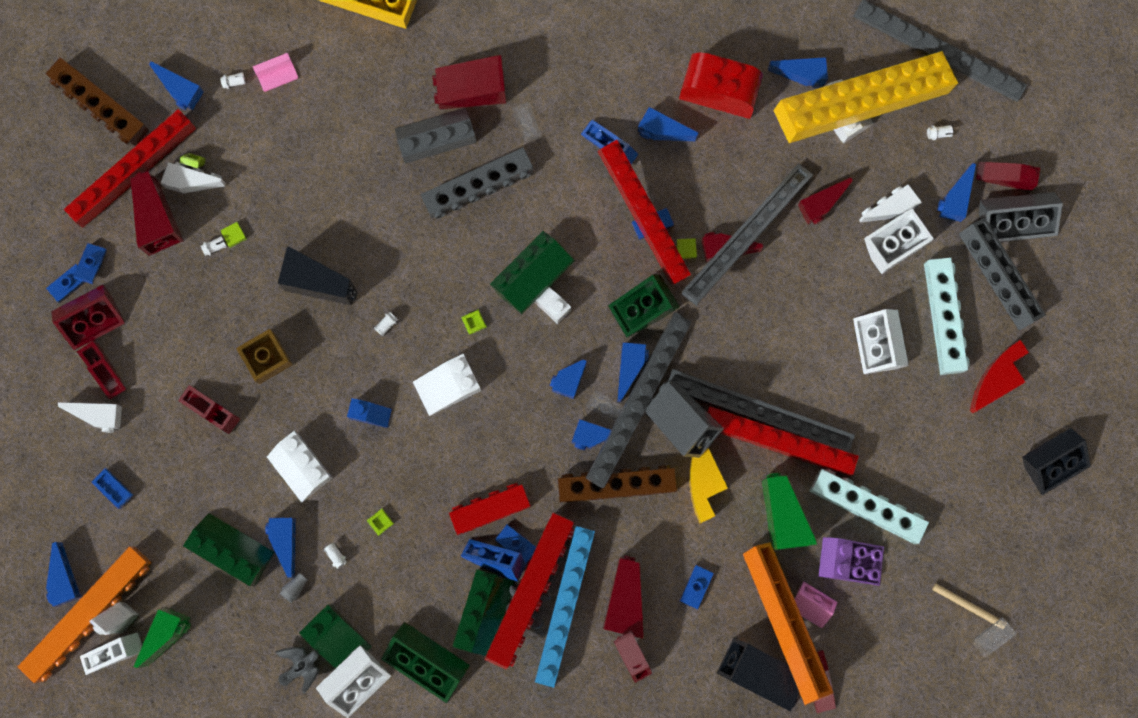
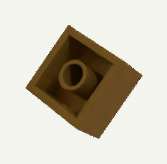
[236,329,293,384]

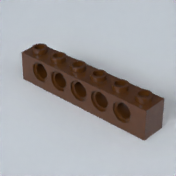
[45,57,149,146]
[558,465,677,503]

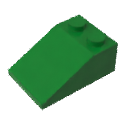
[133,609,191,668]

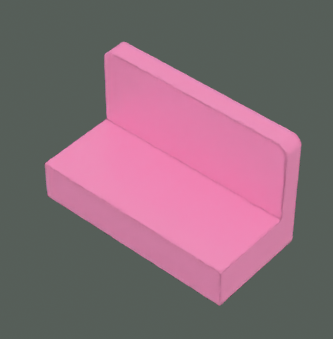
[253,53,298,92]
[794,581,837,628]

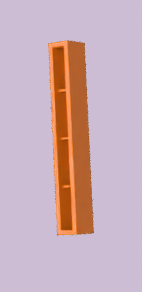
[743,542,834,705]
[18,546,152,683]

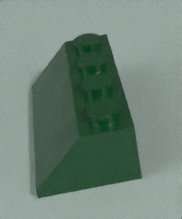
[490,231,575,315]
[183,513,275,587]
[452,569,515,656]
[381,622,470,703]

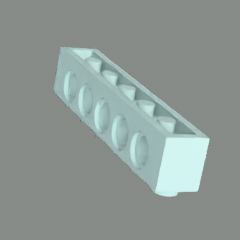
[924,258,970,375]
[809,468,929,544]

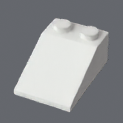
[413,354,481,416]

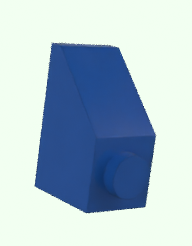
[550,360,587,399]
[347,398,392,428]
[572,419,611,451]

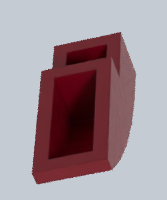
[76,340,126,400]
[178,385,240,435]

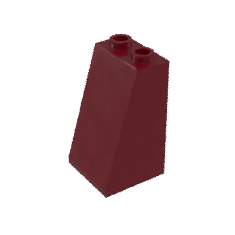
[432,55,506,110]
[130,171,184,256]
[603,555,644,639]

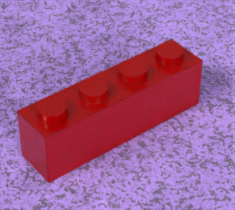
[449,483,531,536]

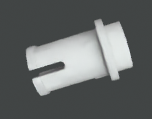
[221,72,246,89]
[927,125,953,140]
[200,236,227,256]
[374,312,398,336]
[324,543,347,569]

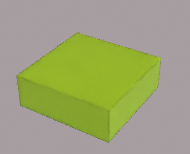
[180,153,206,168]
[220,222,246,248]
[676,238,697,259]
[461,309,486,335]
[367,508,394,536]

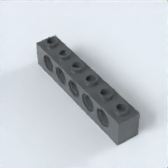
[421,148,533,219]
[959,218,1046,330]

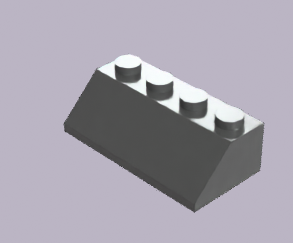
[395,108,476,164]
[979,192,1063,242]

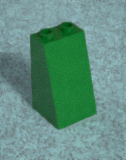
[762,473,817,550]

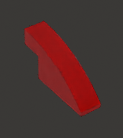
[970,340,1029,413]

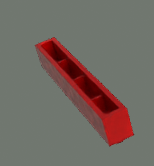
[64,109,196,228]
[597,140,691,284]
[707,407,859,476]
[484,513,575,670]

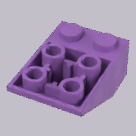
[819,537,884,586]

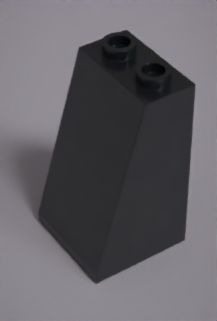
[278,247,357,305]
[717,638,800,712]

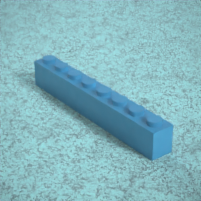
[535,526,595,688]

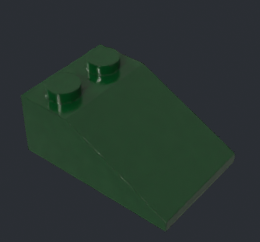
[608,274,680,338]
[299,604,372,668]

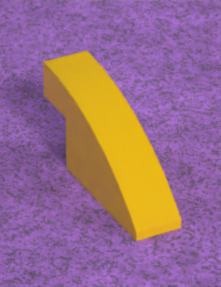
[689,448,728,524]

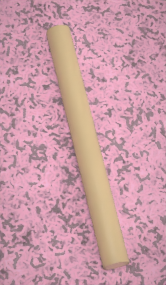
[932,583,1006,629]

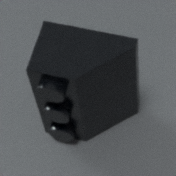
[1022,428,1091,496]

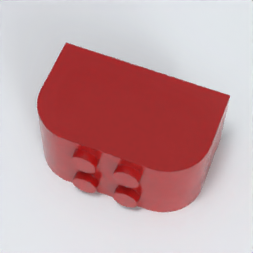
[679,53,763,119]

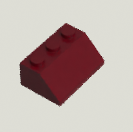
[51,284,125,350]

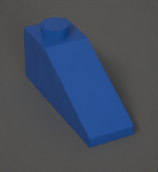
[768,58,828,88]
[149,61,204,111]
[638,107,698,142]
[581,120,639,164]
[937,163,976,222]
[617,343,649,402]
[265,518,296,578]
[461,539,526,581]
[46,542,81,607]

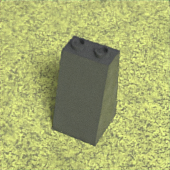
[645,381,724,458]

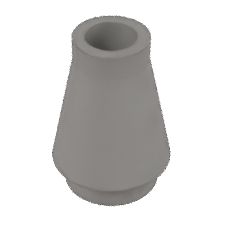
[279,573,308,603]

